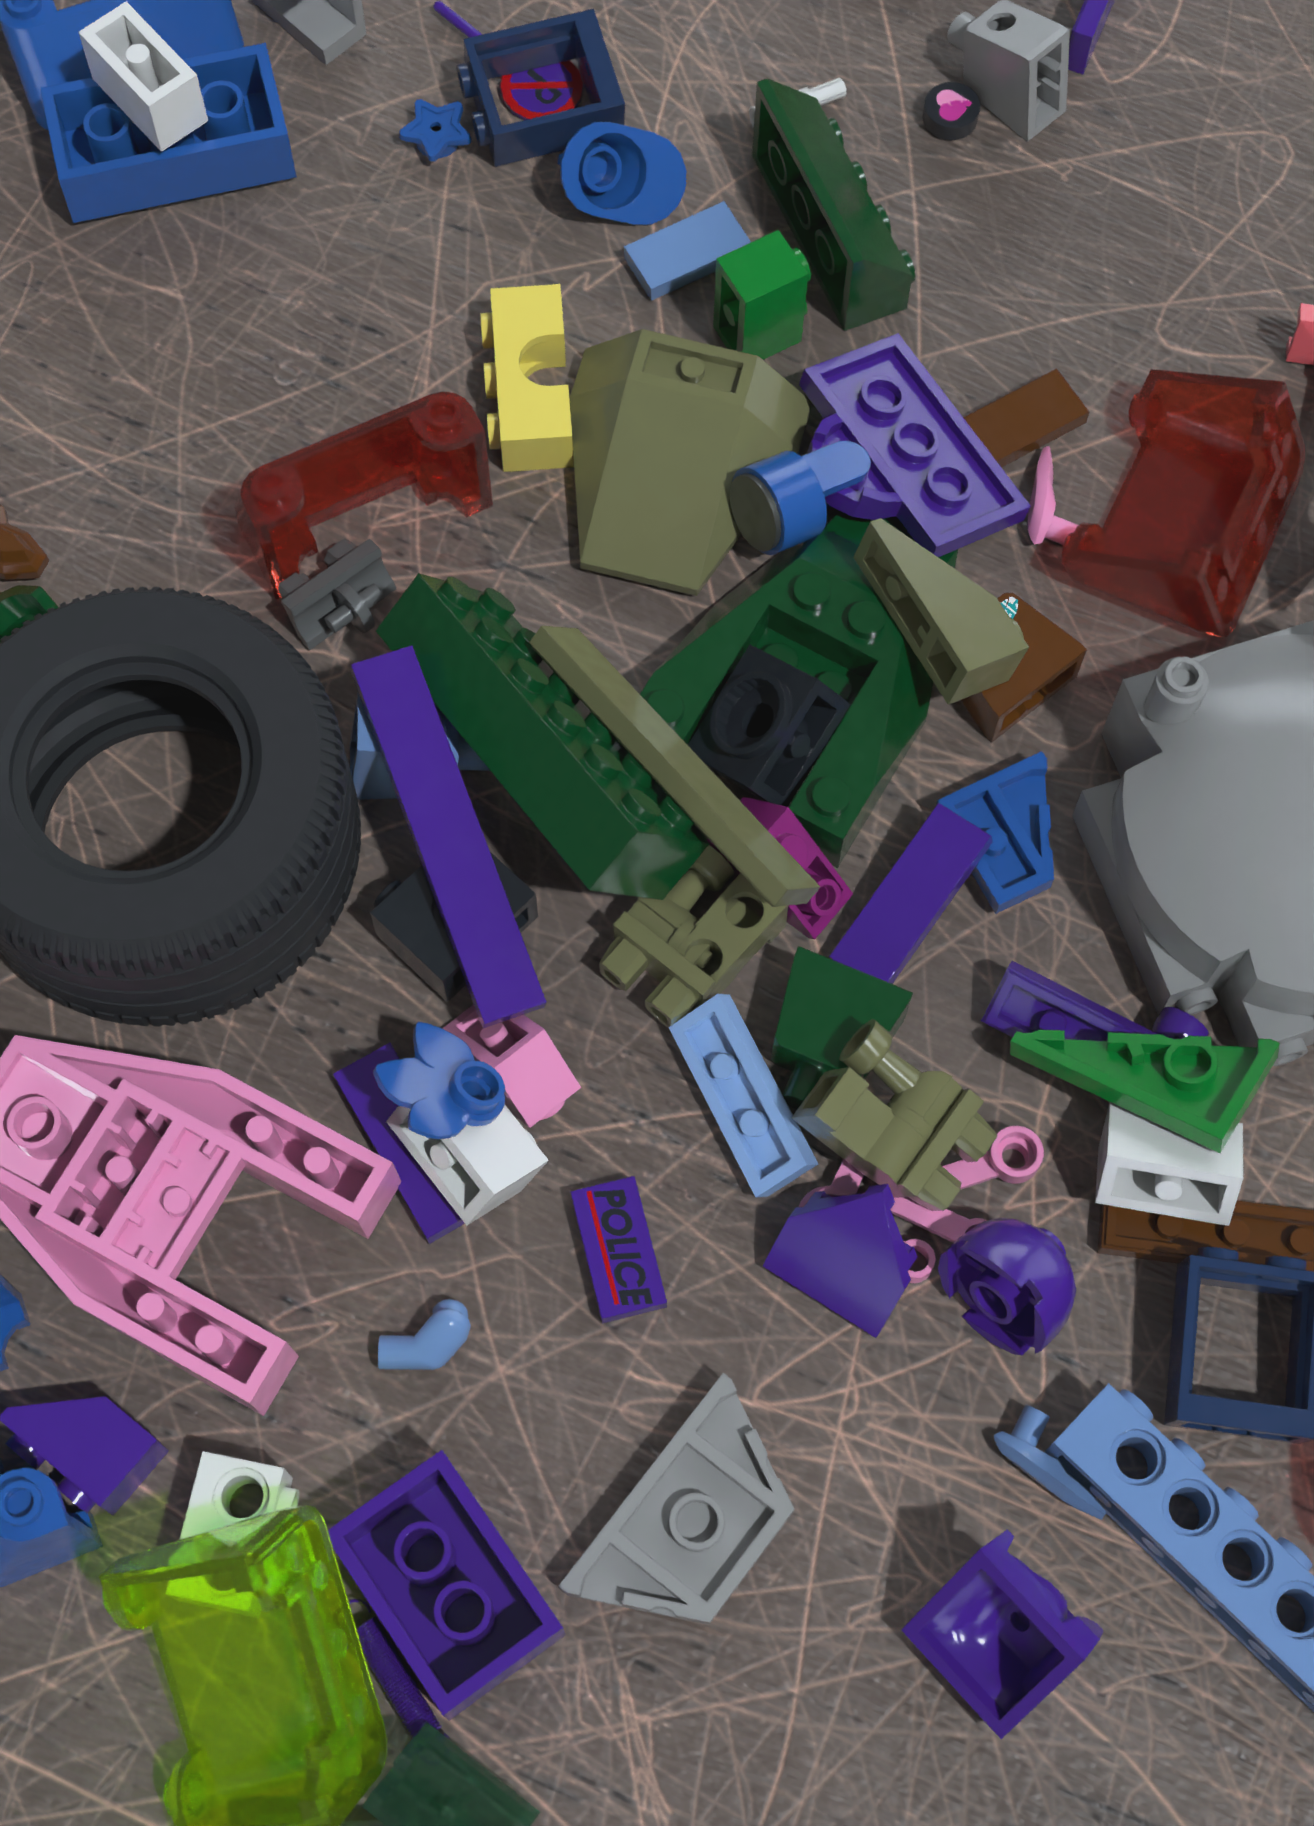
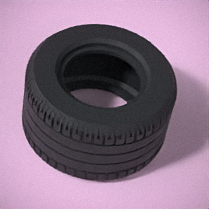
[0,587,361,1027]

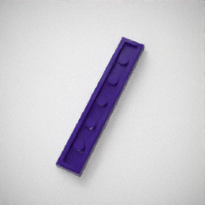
[350,646,547,1028]

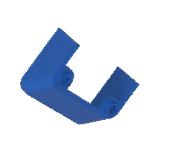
[0,0,245,130]

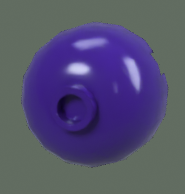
[938,1218,1077,1355]

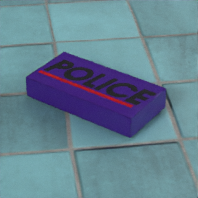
[570,1176,667,1324]

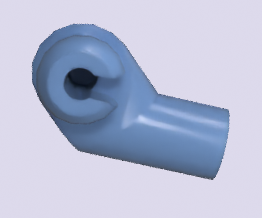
[378,1299,471,1370]

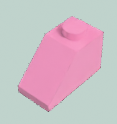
[442,1004,581,1128]

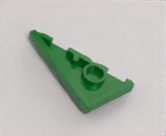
[1010,1030,1280,1153]

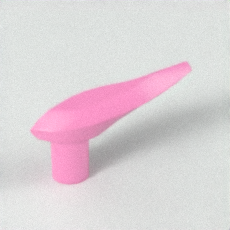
[1028,446,1081,548]

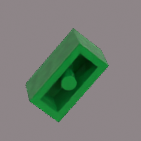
[713,230,811,360]

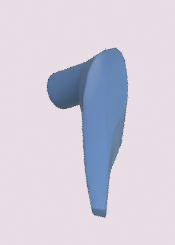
[994,1405,1107,1520]

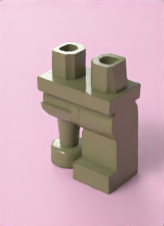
[599,846,788,1027]
[792,1019,997,1211]

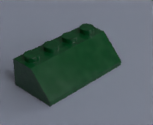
[752,78,915,331]

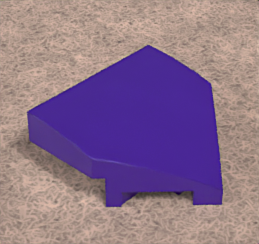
[763,1184,918,1338]

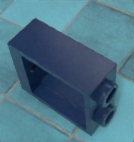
[456,9,625,167]
[1164,1247,1314,1444]

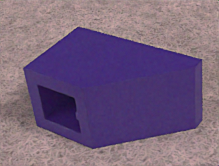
[0,1396,169,1516]

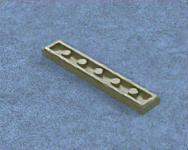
[529,626,820,907]

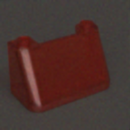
[1061,369,1305,637]
[234,391,493,600]

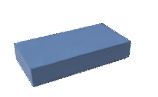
[624,201,751,301]

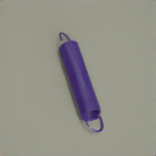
[341,1599,451,1763]

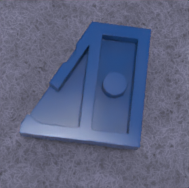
[935,751,1054,914]

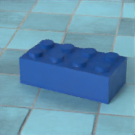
[40,43,297,223]

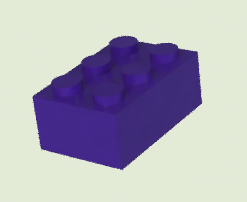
[323,1450,565,1721]

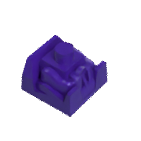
[901,1529,1104,1739]

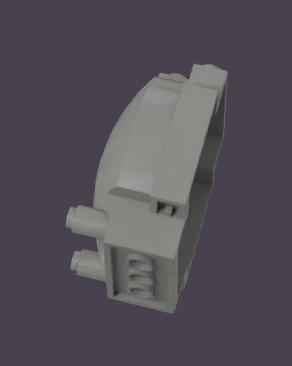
[1072,620,1314,1067]

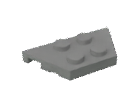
[559,1373,794,1625]

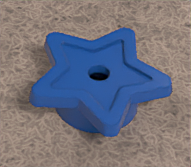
[399,99,472,162]

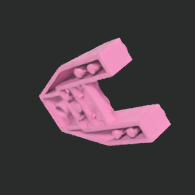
[0,1035,401,1416]

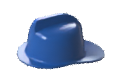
[557,122,686,225]

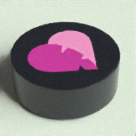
[923,82,980,140]

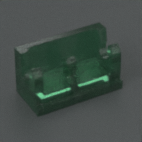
[362,1722,541,1826]

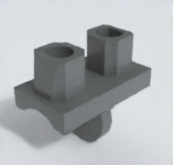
[278,539,397,650]

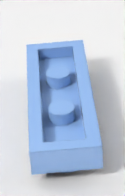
[668,994,818,1198]

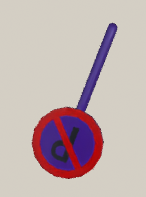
[433,1,583,120]

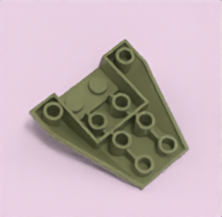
[570,329,812,596]

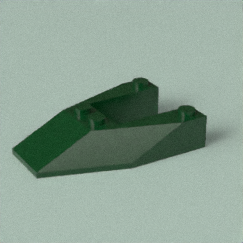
[640,509,958,868]

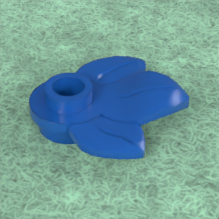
[373,1022,505,1139]

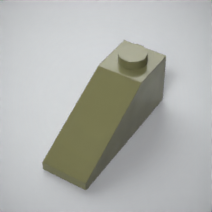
[853,518,1029,705]

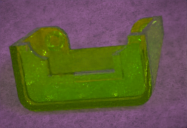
[99,1505,387,1826]

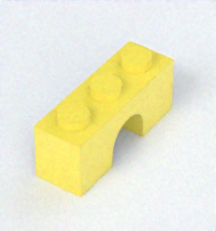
[480,284,574,472]

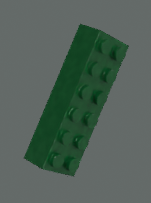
[376,573,710,900]

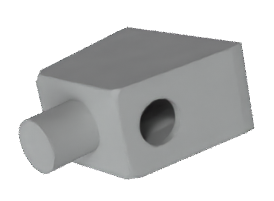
[947,0,1070,142]

